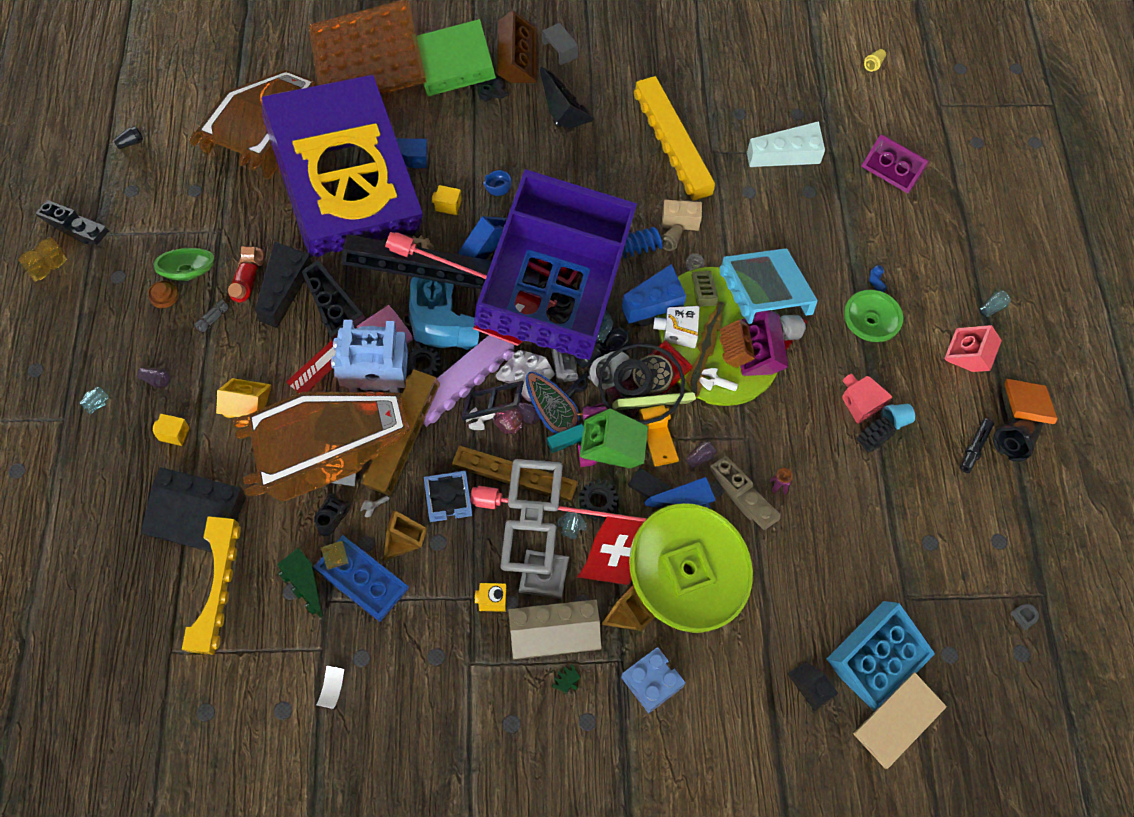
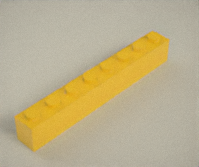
[634,76,715,201]

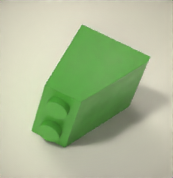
[579,408,648,469]

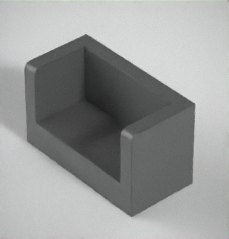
[542,23,579,65]

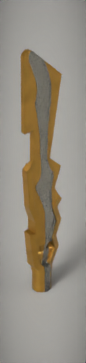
[685,302,725,397]

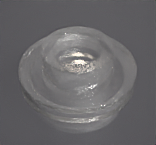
[685,254,704,271]

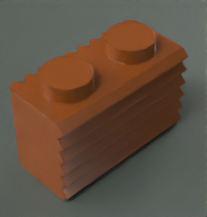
[719,319,755,368]

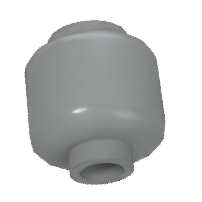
[780,315,806,340]

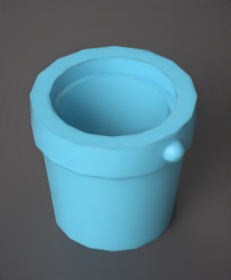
[881,404,915,430]

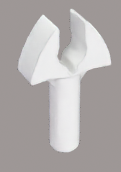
[699,368,738,391]
[466,408,504,430]

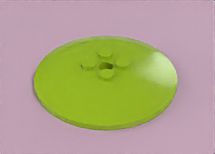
[629,503,753,633]

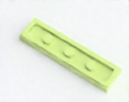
[612,392,696,410]

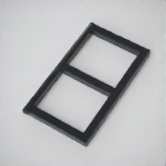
[461,380,524,420]

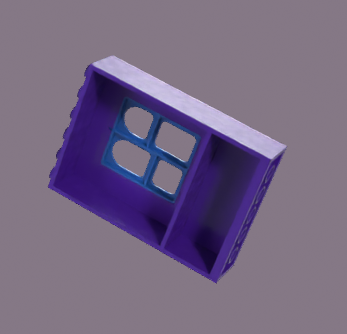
[474,169,637,360]

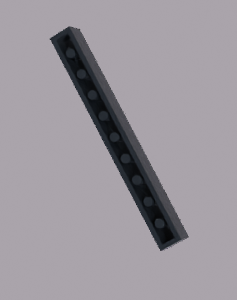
[342,234,540,289]

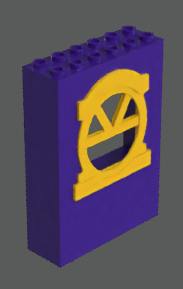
[262,75,423,257]

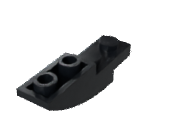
[35,200,109,245]

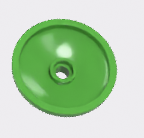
[153,248,215,281]
[844,290,903,342]

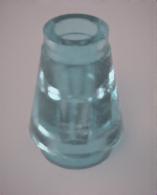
[981,290,1011,317]

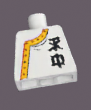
[653,306,699,348]

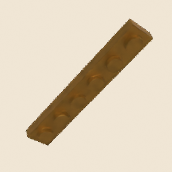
[452,446,578,503]

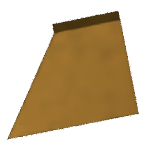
[383,511,427,561]
[601,585,655,632]

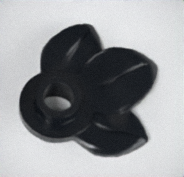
[476,77,509,101]

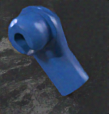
[869,265,887,292]

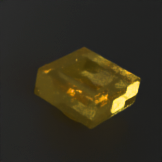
[321,541,349,570]

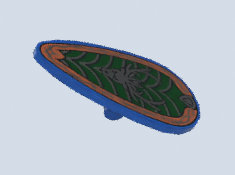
[526,372,579,434]

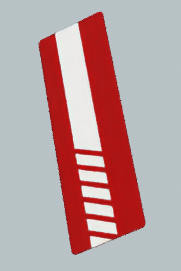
[286,340,336,395]

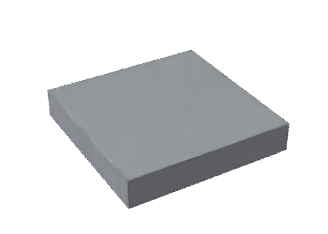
[519,550,569,600]

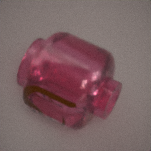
[493,404,523,434]

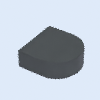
[1011,604,1039,631]

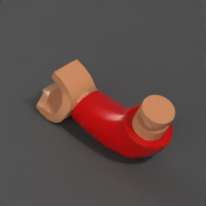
[228,246,265,303]

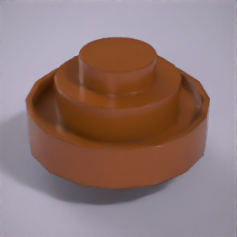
[148,280,179,308]

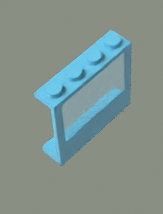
[720,248,818,324]

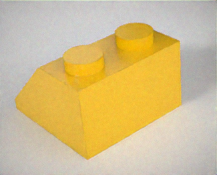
[216,378,271,421]

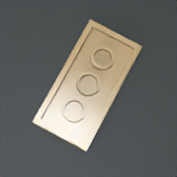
[853,672,947,769]

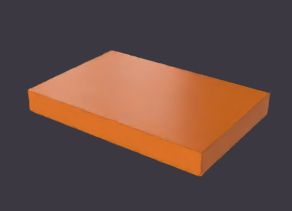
[1004,379,1057,424]

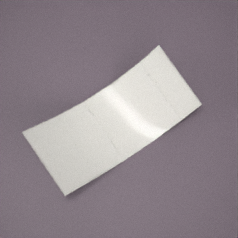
[316,666,344,709]

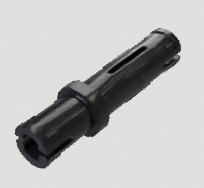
[959,418,994,473]

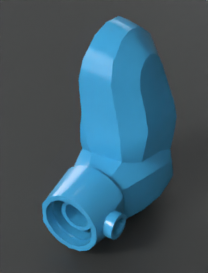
[409,277,479,350]

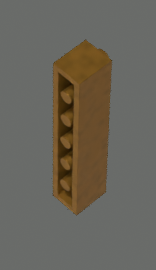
[363,369,440,497]

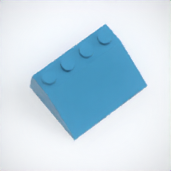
[826,601,935,711]

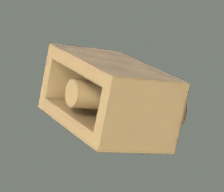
[662,200,702,231]

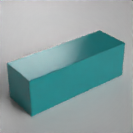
[547,424,584,453]

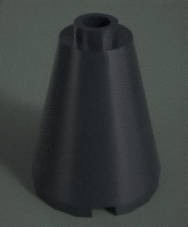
[993,418,1044,462]

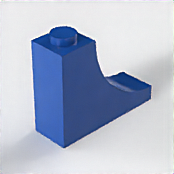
[458,216,507,259]

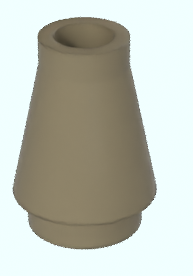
[661,224,683,251]

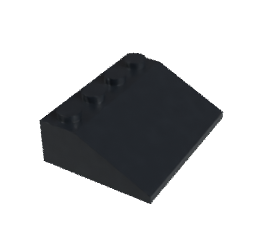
[141,467,246,553]

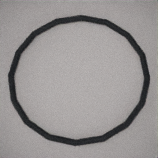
[598,343,685,424]

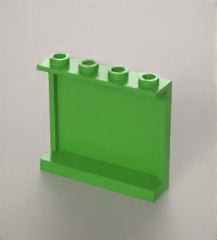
[412,19,496,96]

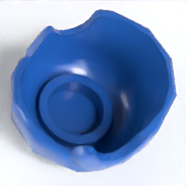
[483,170,512,196]

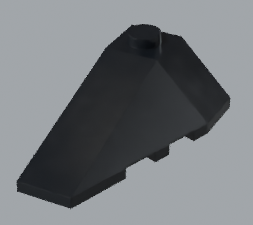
[539,66,594,129]

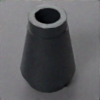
[113,126,143,150]

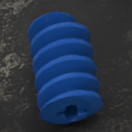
[622,227,663,258]

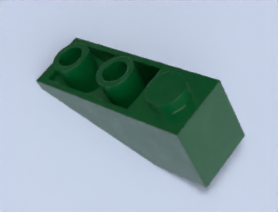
[277,548,324,618]

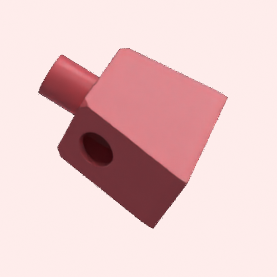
[842,374,892,424]

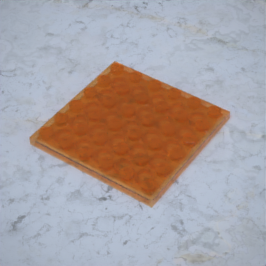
[308,0,427,94]

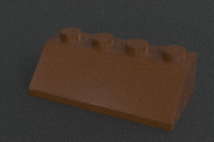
[497,10,537,83]

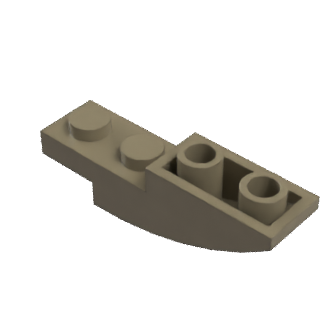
[710,456,781,530]

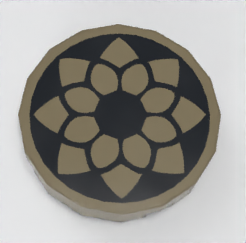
[633,355,673,395]

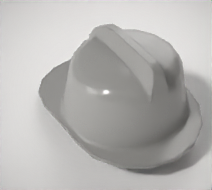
[588,351,632,389]

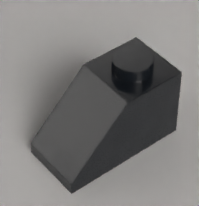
[788,661,838,712]

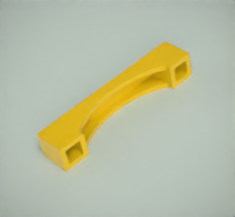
[182,516,241,655]

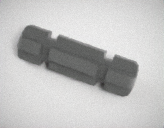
[194,300,229,332]

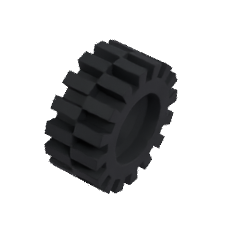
[406,345,441,378]
[857,416,897,452]
[579,480,618,521]

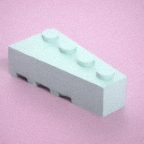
[747,121,825,167]

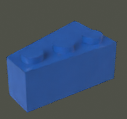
[622,264,686,324]

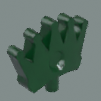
[552,664,580,694]

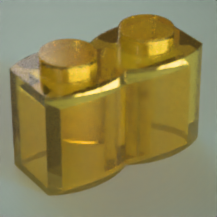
[18,237,67,281]

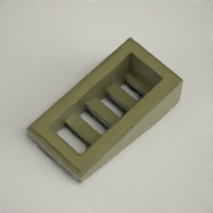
[692,271,718,307]

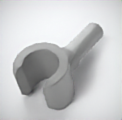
[360,495,389,517]

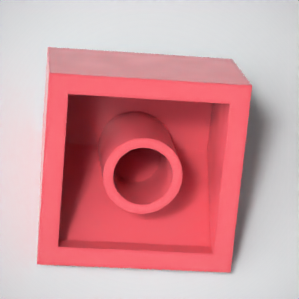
[944,325,1002,372]

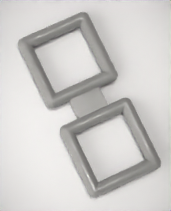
[501,459,563,574]

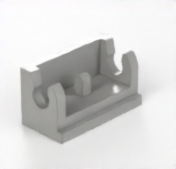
[551,348,578,383]

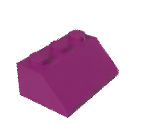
[861,134,931,193]
[741,310,788,376]

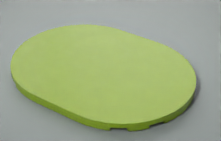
[657,267,778,406]

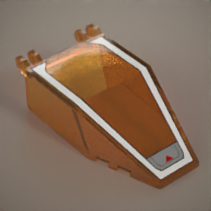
[189,70,316,179]
[233,392,410,501]

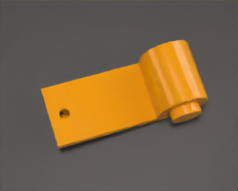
[639,405,679,466]

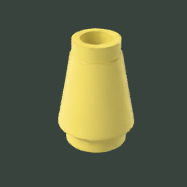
[864,49,886,72]

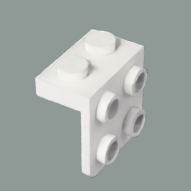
[496,350,555,402]

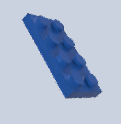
[313,535,409,622]

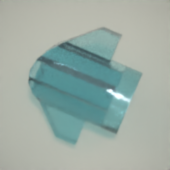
[79,386,109,414]
[557,511,587,539]

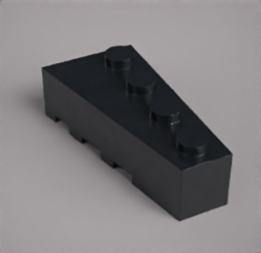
[255,242,312,328]
[302,260,366,341]

